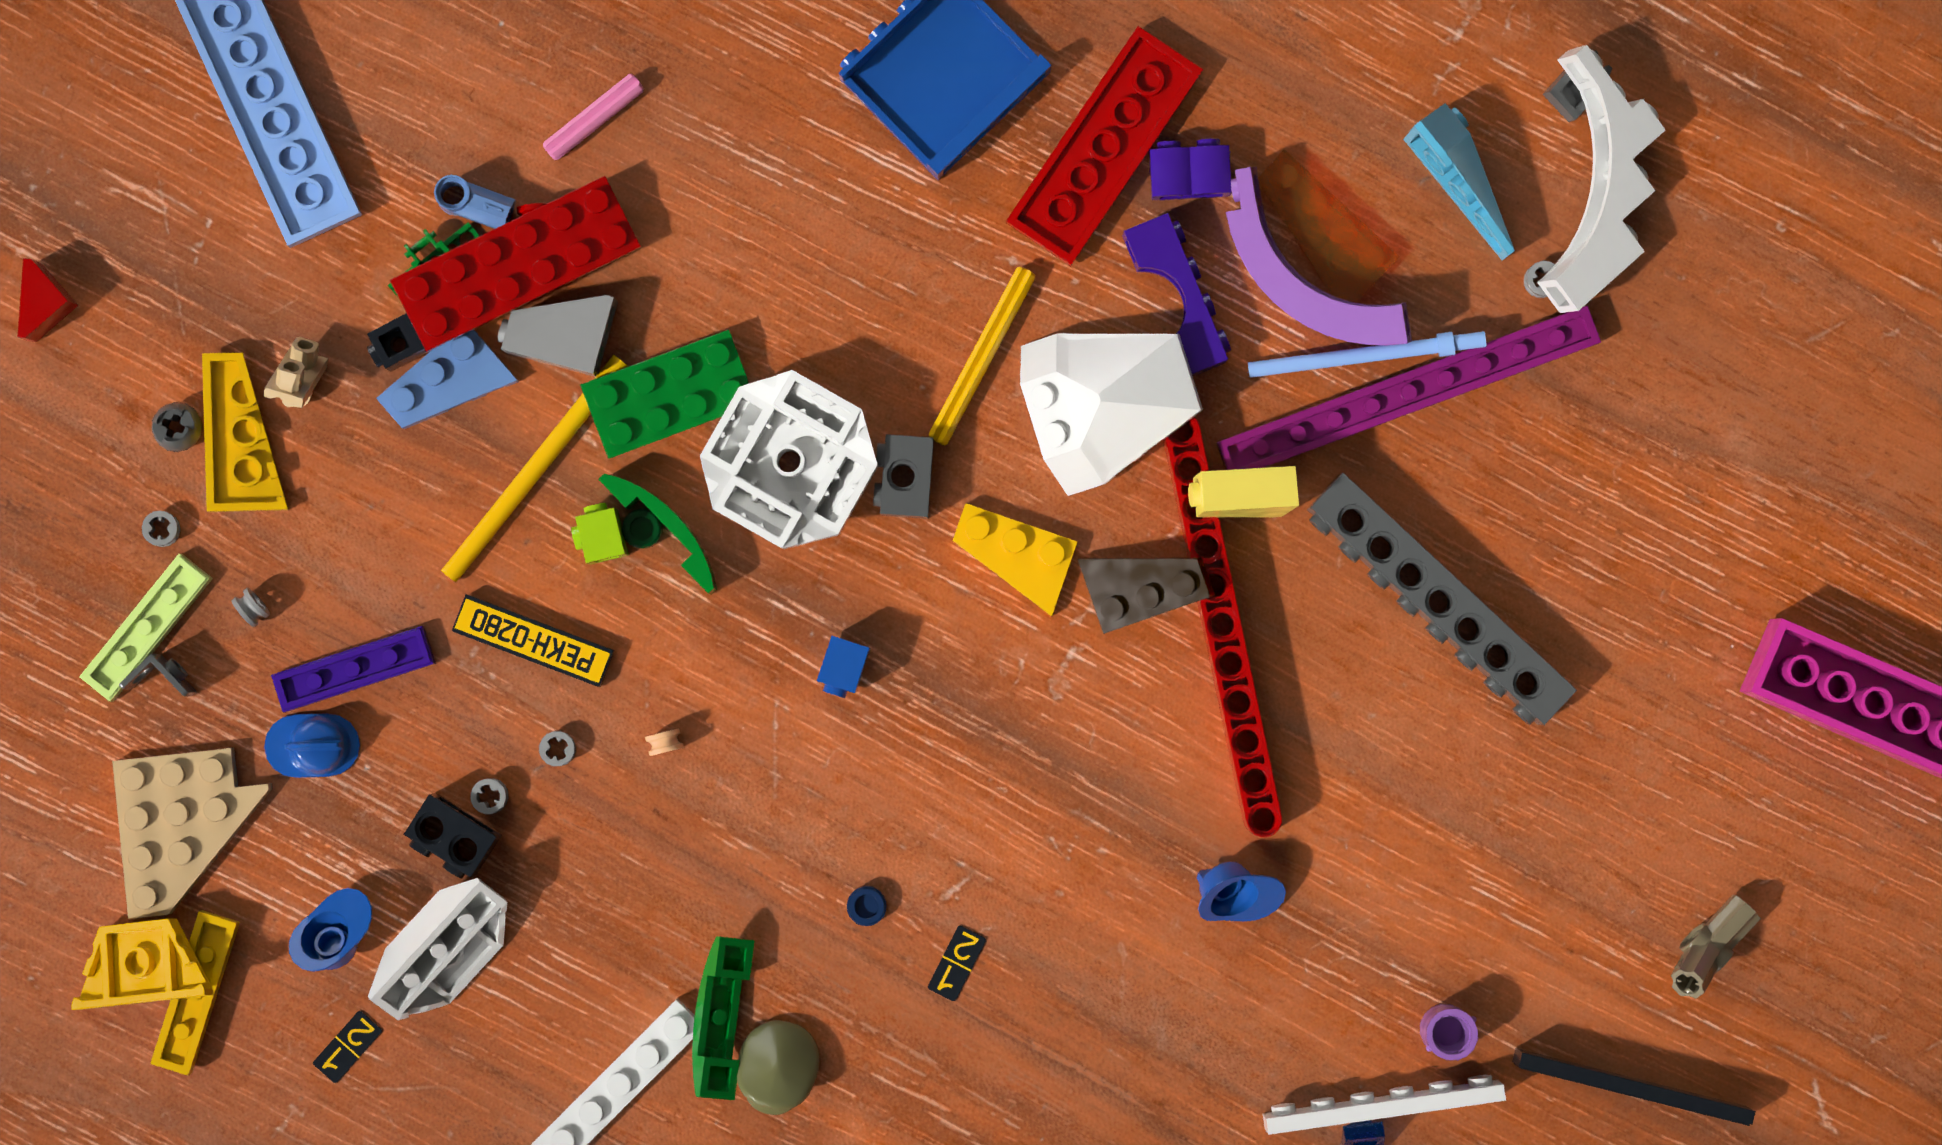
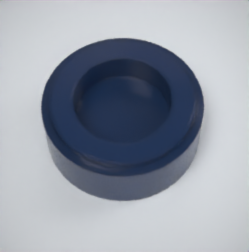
[847,886,887,926]

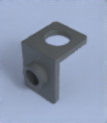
[119,654,197,697]

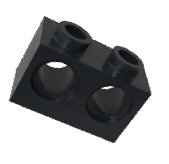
[403,793,502,879]

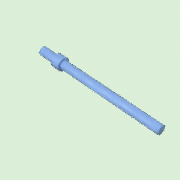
[1248,331,1487,378]

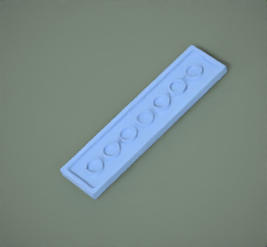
[175,0,362,248]

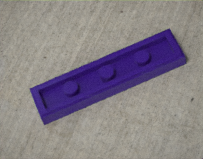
[271,626,436,713]

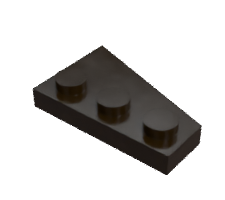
[1078,557,1215,634]

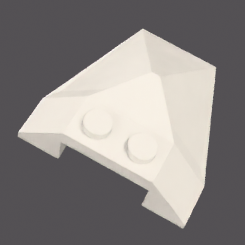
[1020,333,1203,496]

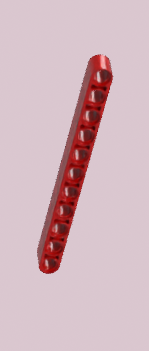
[1163,417,1282,837]

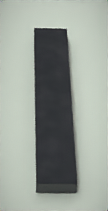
[1512,1048,1756,1126]

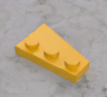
[953,503,1077,617]

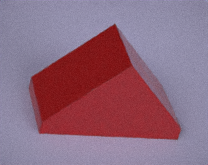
[17,258,79,342]

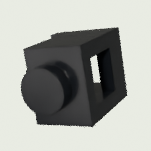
[367,313,430,372]

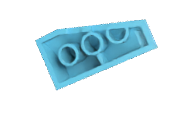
[1403,103,1515,260]

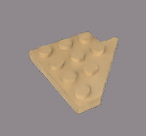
[112,748,272,919]

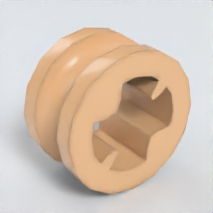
[645,728,684,756]

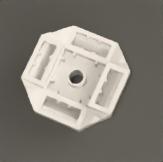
[700,370,878,549]

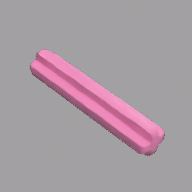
[543,74,644,160]

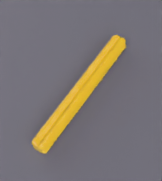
[929,266,1035,445]

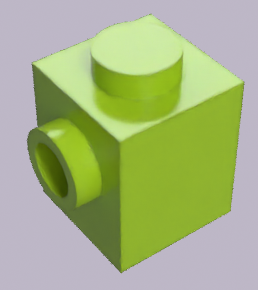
[571,503,629,565]

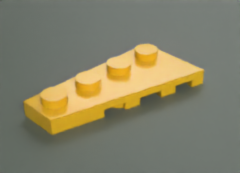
[202,353,288,512]

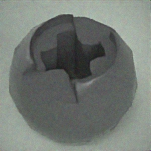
[151,402,202,452]

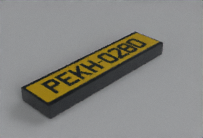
[452,594,615,687]

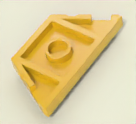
[72,919,214,1010]

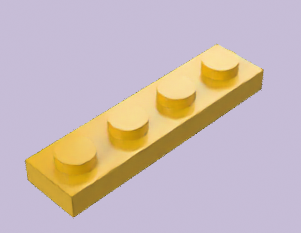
[150,910,240,1076]

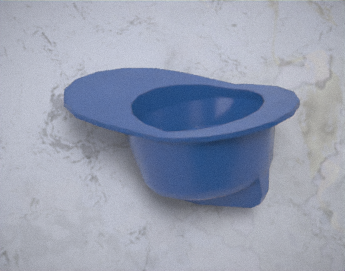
[264,713,360,778]
[1197,861,1286,922]
[289,888,372,972]

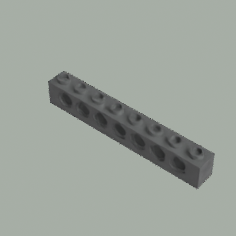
[1307,473,1577,725]

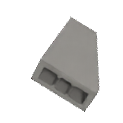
[498,295,618,377]

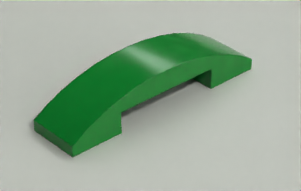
[598,474,717,595]
[692,936,755,1100]

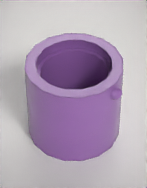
[1420,1004,1478,1060]

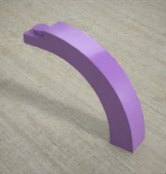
[1226,167,1412,346]

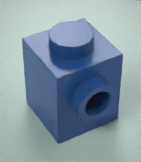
[817,636,871,698]

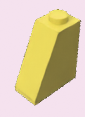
[1188,466,1299,518]

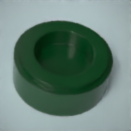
[622,509,663,549]

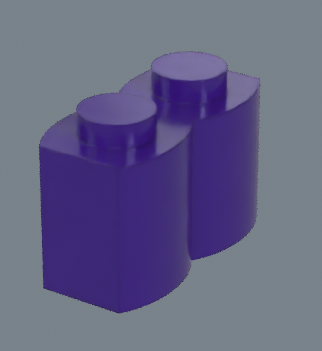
[1149,139,1232,200]

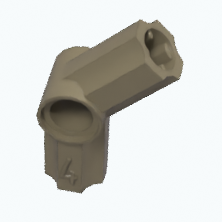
[1671,894,1761,999]

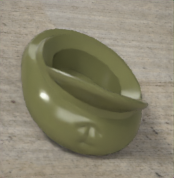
[737,1020,820,1115]

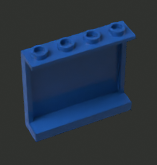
[839,0,1052,181]

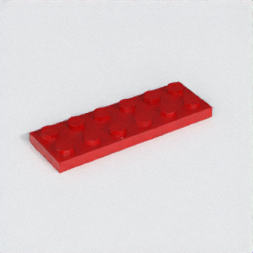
[1006,26,1203,267]
[390,176,641,353]

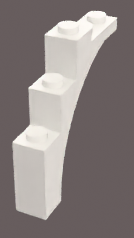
[1537,45,1665,313]

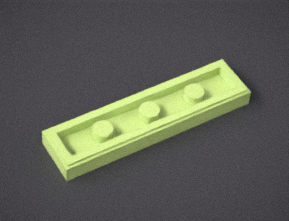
[79,553,213,702]

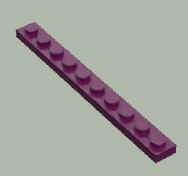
[1216,306,1601,470]

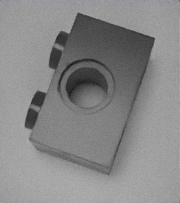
[873,434,934,519]

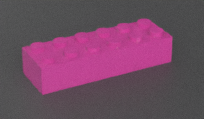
[1739,618,1942,779]

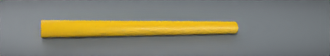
[441,355,629,583]

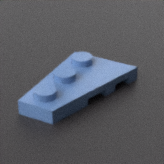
[376,330,519,429]

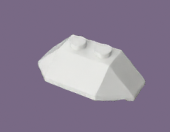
[368,878,508,1021]

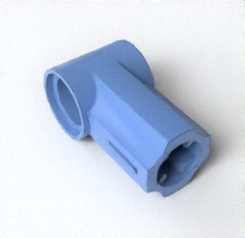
[434,175,516,229]

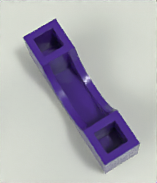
[1122,213,1231,376]

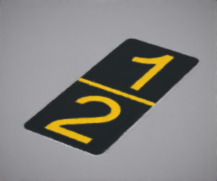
[928,926,986,1001]
[313,1011,382,1083]

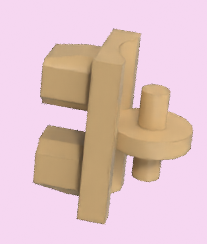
[264,337,328,408]

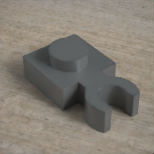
[1543,50,1612,122]

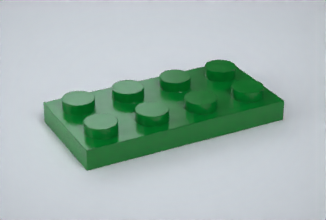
[580,330,749,459]

